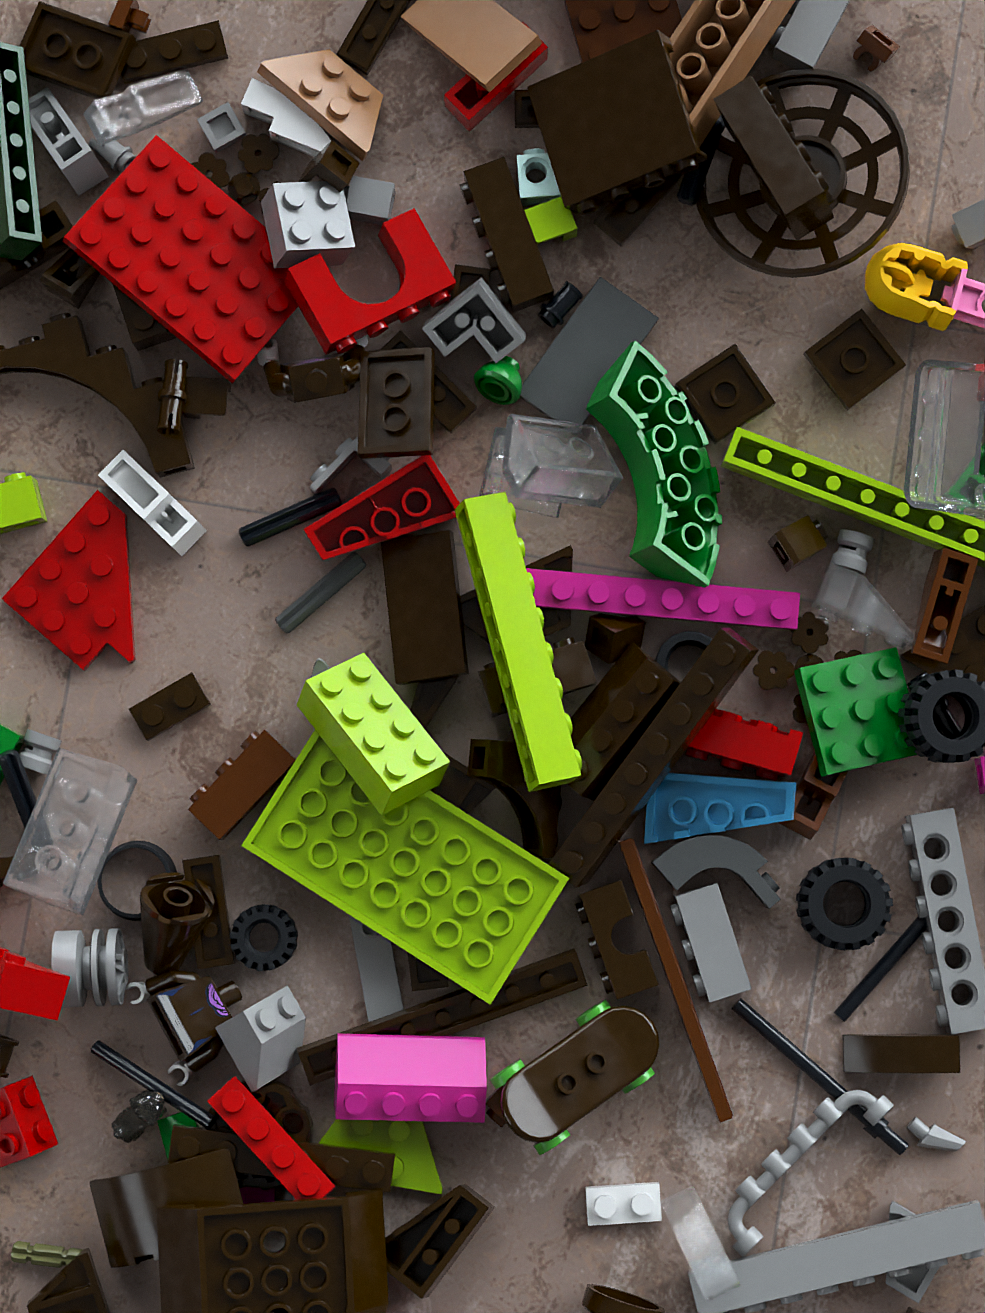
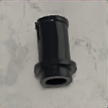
[538,281,583,328]

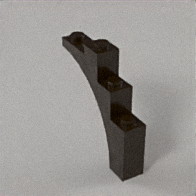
[0,313,195,478]

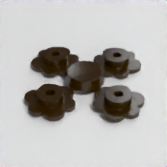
[192,133,281,214]
[752,612,862,726]

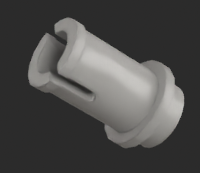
[89,129,136,173]

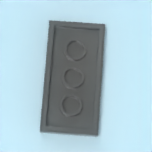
[520,277,659,436]

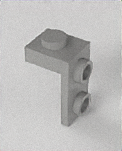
[309,436,392,495]

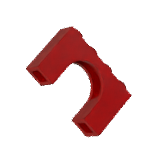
[284,208,457,355]

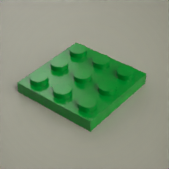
[794,647,917,777]

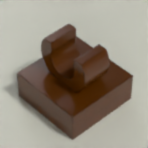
[108,0,151,34]
[853,24,900,72]

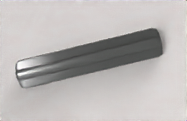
[275,552,366,633]

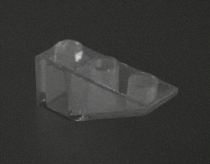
[811,563,914,650]

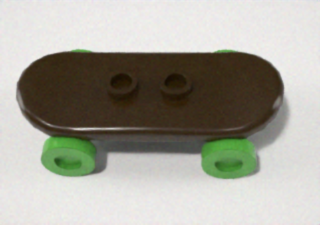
[490,999,659,1155]

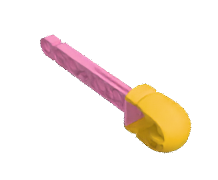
[865,243,985,331]

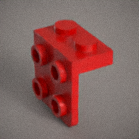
[0,1075,58,1168]

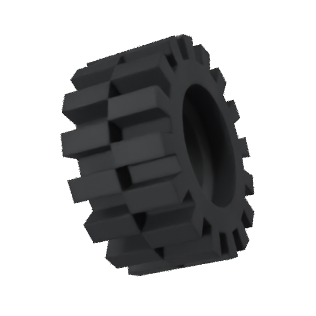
[230,904,298,971]

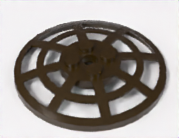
[696,68,910,278]

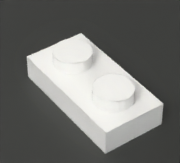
[585,1182,662,1226]

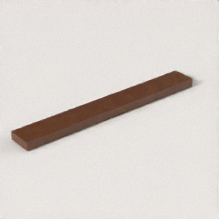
[618,838,733,1123]

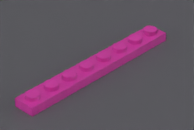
[526,568,800,630]

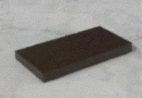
[381,530,469,686]

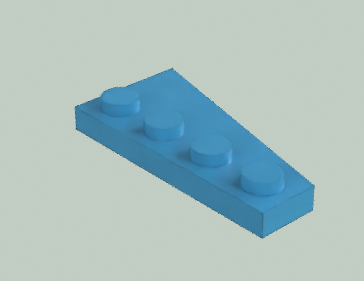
[644,772,796,844]

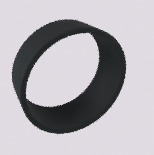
[98,841,177,921]

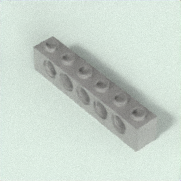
[901,808,985,1035]

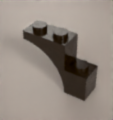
[467,739,562,858]

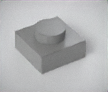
[197,102,246,153]

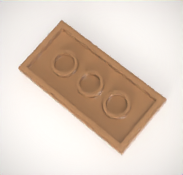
[400,0,542,92]

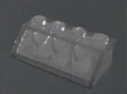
[3,748,138,916]

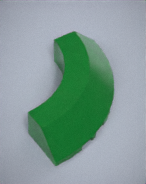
[585,341,722,588]

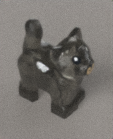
[111,1090,167,1143]

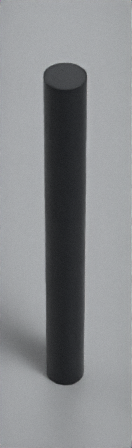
[834,917,927,1022]
[91,1040,216,1129]

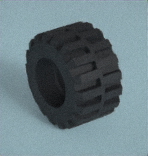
[898,670,985,763]
[796,858,893,951]

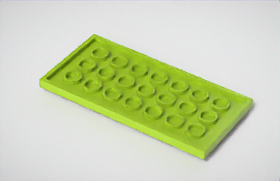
[241,730,570,1005]

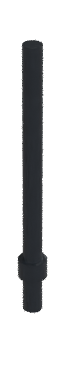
[732,998,909,1156]

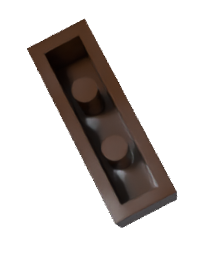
[188,730,296,840]

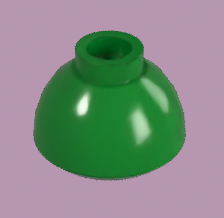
[473,356,522,405]

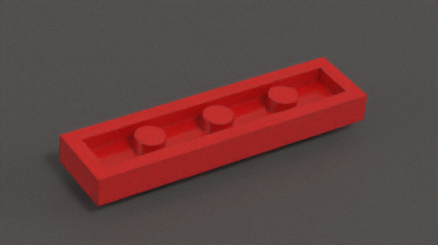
[207,1076,336,1200]

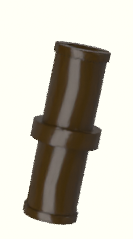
[156,359,188,436]

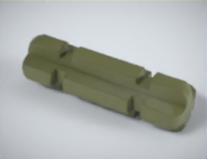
[11,1241,83,1268]

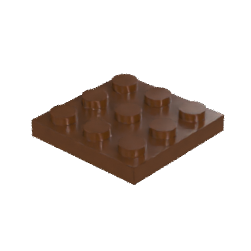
[564,0,682,63]

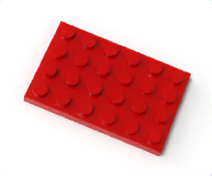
[63,135,298,384]

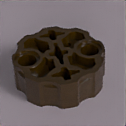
[208,1081,313,1190]

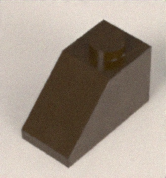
[768,515,828,572]

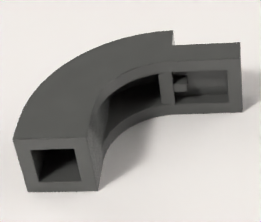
[651,835,781,909]

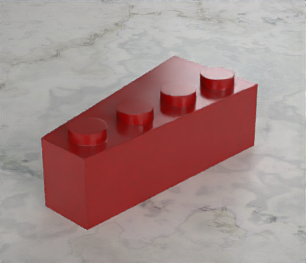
[303,455,460,560]
[685,709,804,781]
[0,947,70,1021]

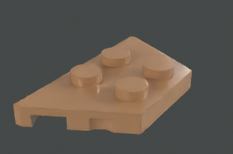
[257,49,383,161]

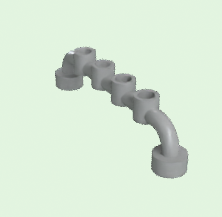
[728,1090,894,1257]

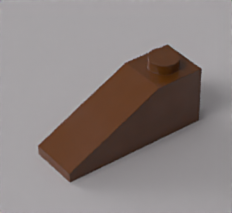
[911,548,978,664]

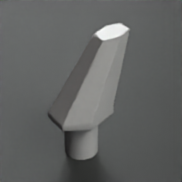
[907,1117,966,1151]

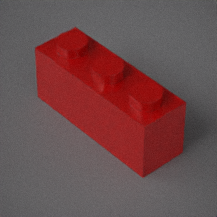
[444,22,548,132]

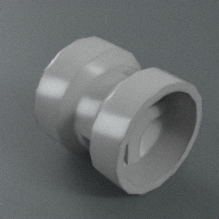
[830,529,875,575]
[19,729,62,775]

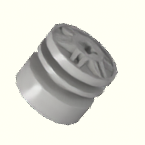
[51,928,129,1008]

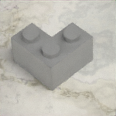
[422,277,526,363]

